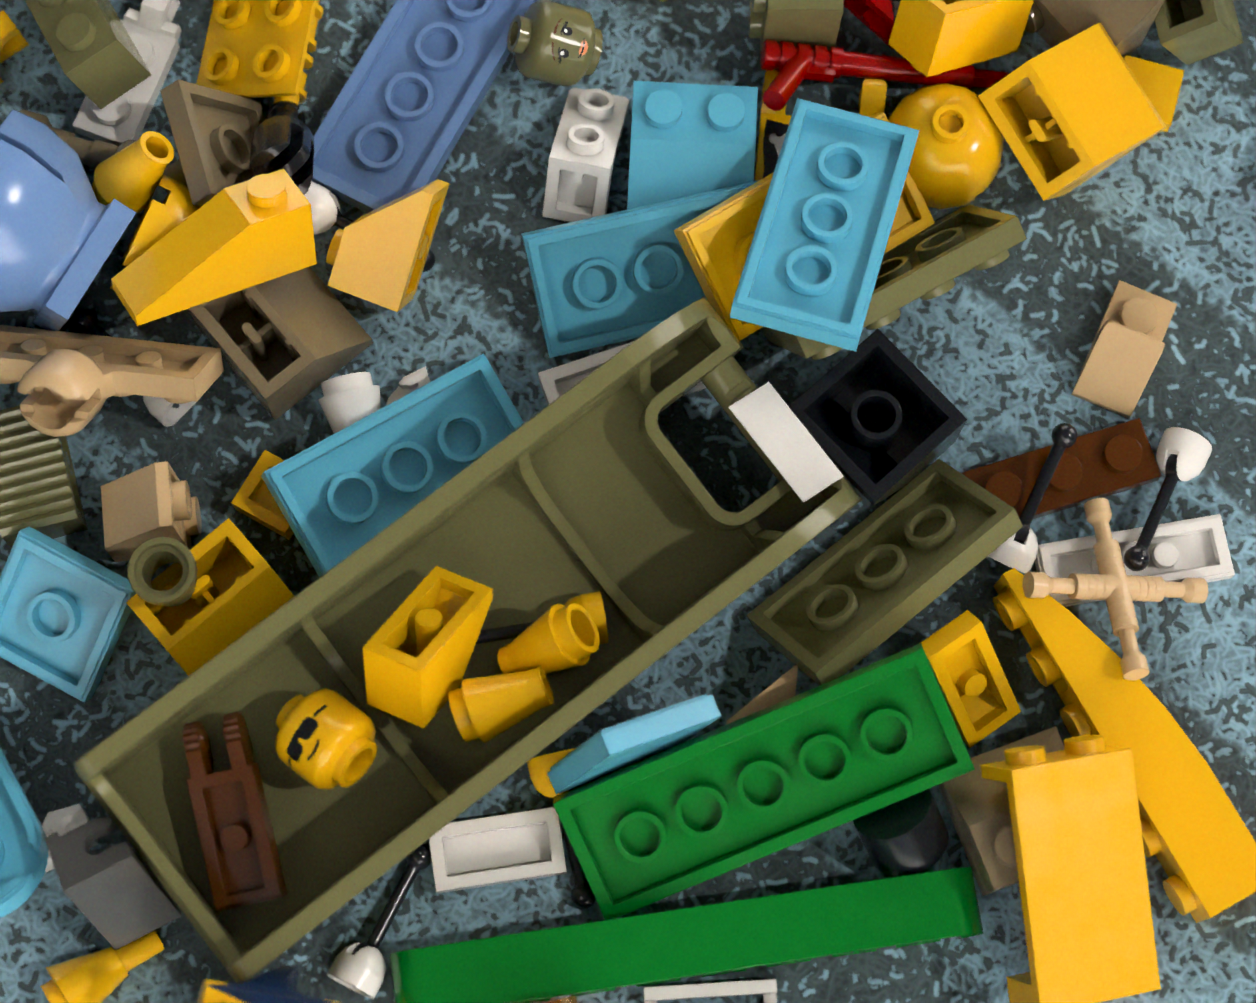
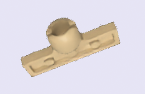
[0,325,224,437]

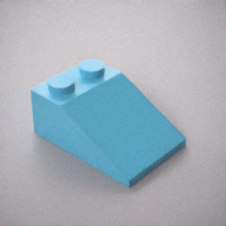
[627,81,758,210]

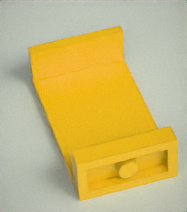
[980,735,1161,1003]

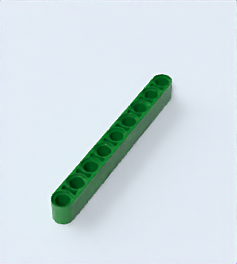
[389,867,984,1003]

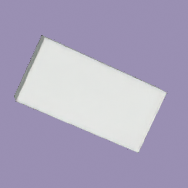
[429,807,567,894]

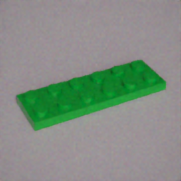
[553,643,975,920]

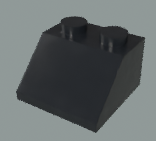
[789,329,967,506]

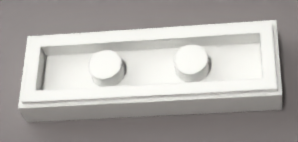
[1035,514,1235,607]

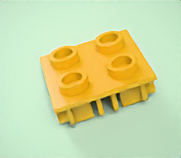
[196,0,324,105]

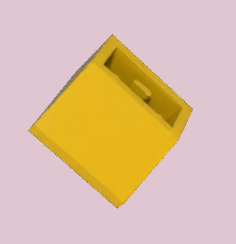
[978,23,1167,201]
[126,518,295,676]

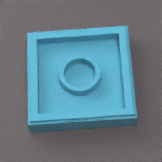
[0,526,137,703]
[547,694,721,794]

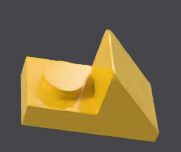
[919,610,1021,748]

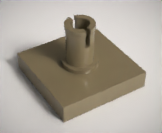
[160,79,266,206]

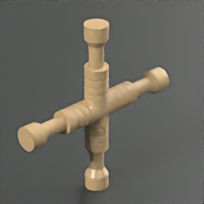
[1023,498,1208,680]

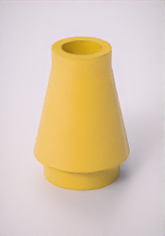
[92,131,174,213]
[497,603,600,674]
[449,666,554,743]

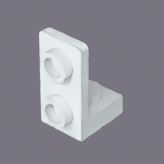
[542,88,629,222]

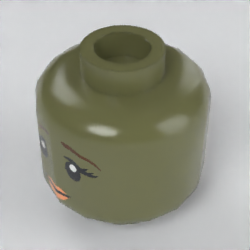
[507,0,603,87]

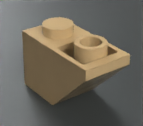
[101,461,202,562]

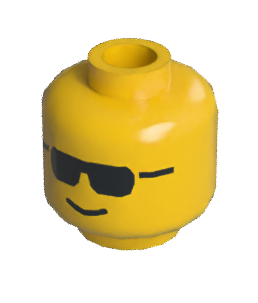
[275,688,377,790]

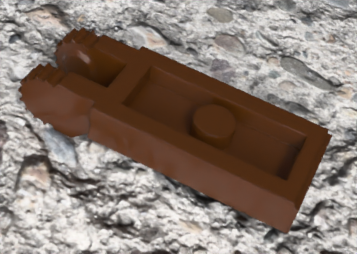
[182,711,287,912]

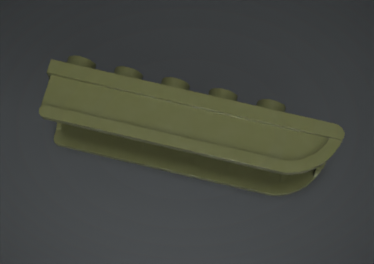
[74,296,863,983]

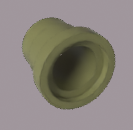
[128,537,197,607]

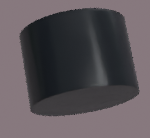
[853,789,949,877]

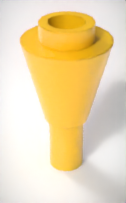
[40,930,165,1003]

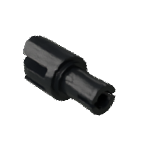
[249,101,315,195]

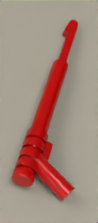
[760,39,1010,111]

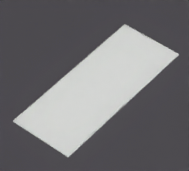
[728,382,844,503]

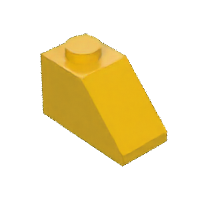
[326,179,450,312]
[363,566,493,729]

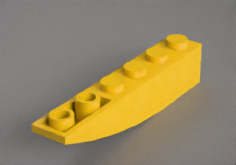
[993,568,1256,923]

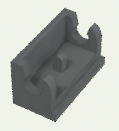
[45,818,182,950]

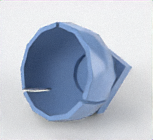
[0,109,136,331]

